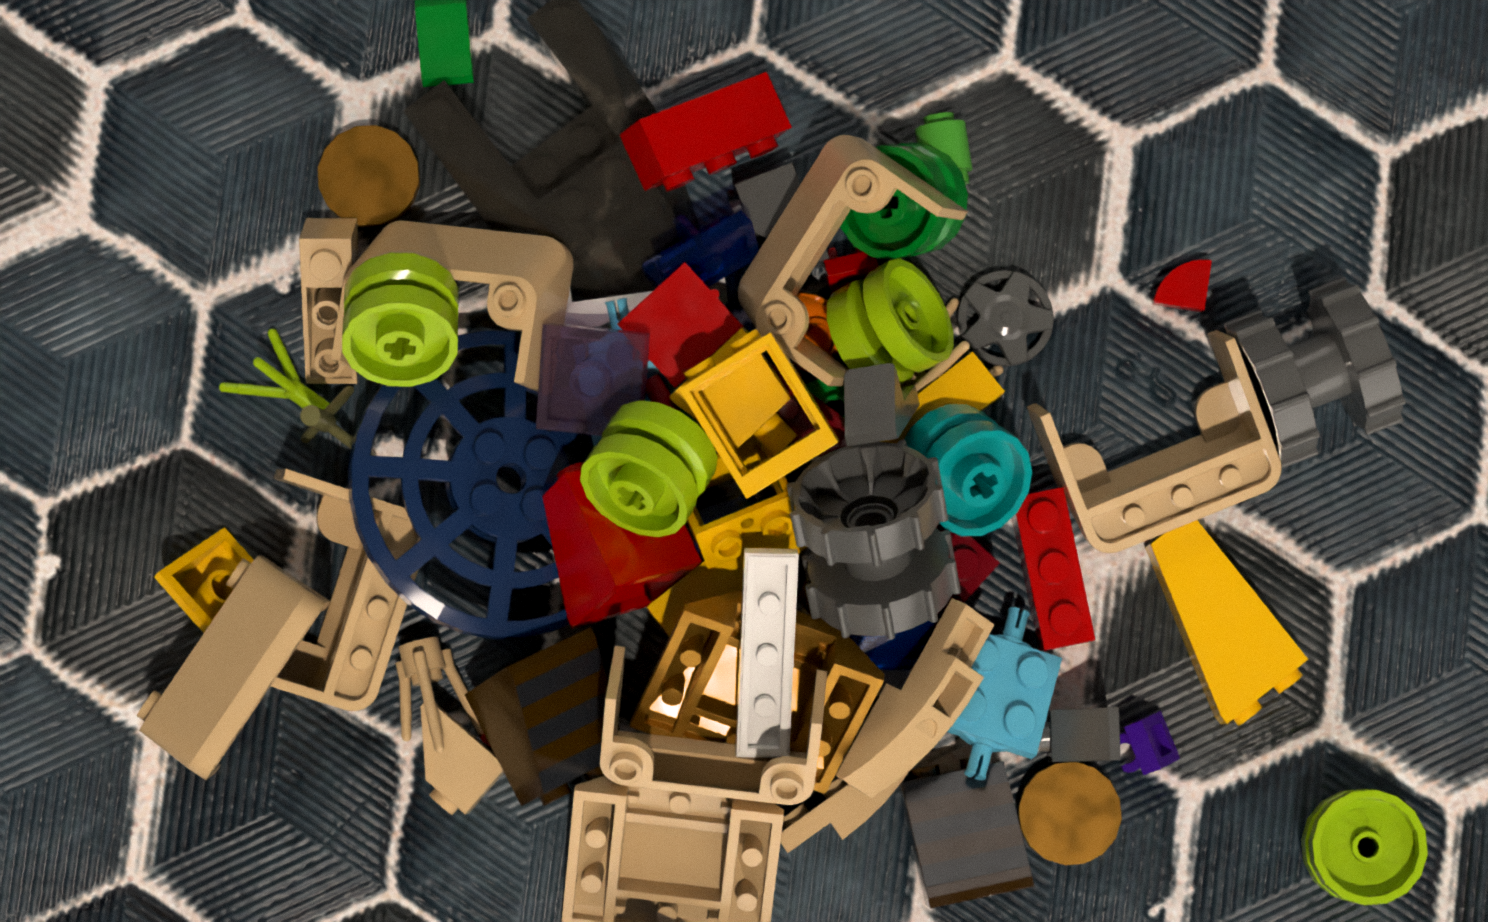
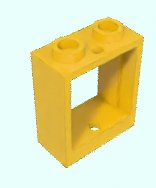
[679,328,839,499]
[687,435,794,569]

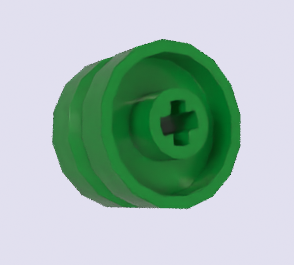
[840,142,968,260]

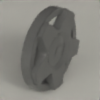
[957,270,1054,367]

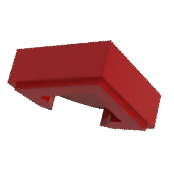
[1152,259,1212,312]

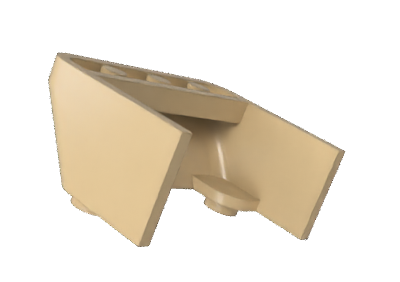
[738,135,968,386]
[331,221,573,395]
[1027,330,1281,553]
[270,469,420,711]
[137,555,331,780]
[600,646,827,805]

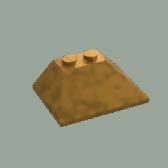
[629,590,885,794]

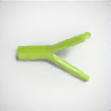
[219,328,330,410]

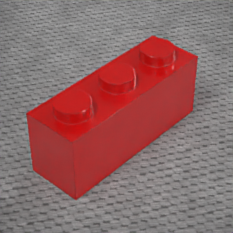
[619,72,792,192]
[1011,487,1096,652]

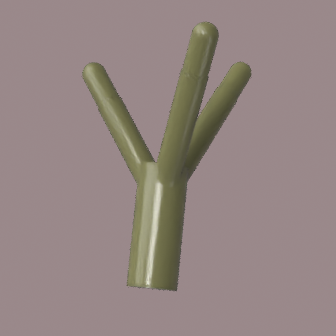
[300,385,377,456]

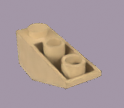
[299,218,359,384]

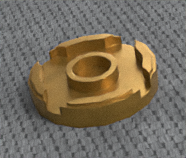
[318,125,420,228]
[1018,762,1122,865]

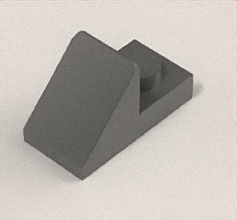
[844,363,920,447]

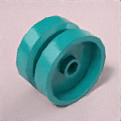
[904,404,1032,537]

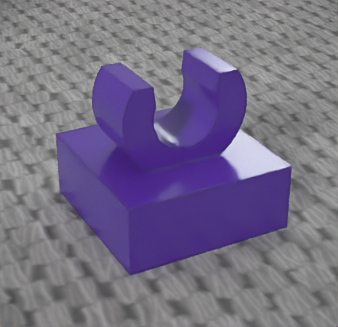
[1120,711,1180,775]

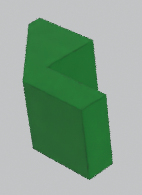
[415,0,474,87]

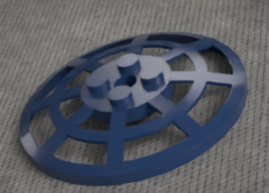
[348,331,594,639]

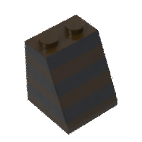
[464,627,620,806]
[899,757,1035,909]

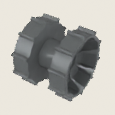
[1224,277,1406,468]
[786,440,961,640]

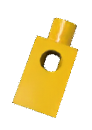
[669,327,797,455]

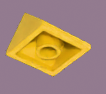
[154,527,254,633]

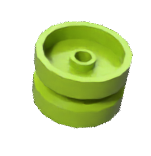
[342,252,459,387]
[827,258,954,385]
[580,400,718,537]
[1301,789,1428,906]

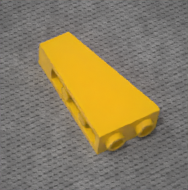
[1145,520,1308,726]

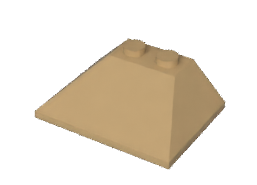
[562,775,784,922]

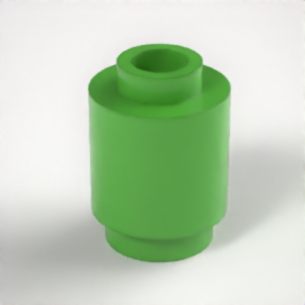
[915,112,973,185]

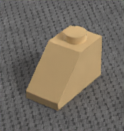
[420,703,504,815]

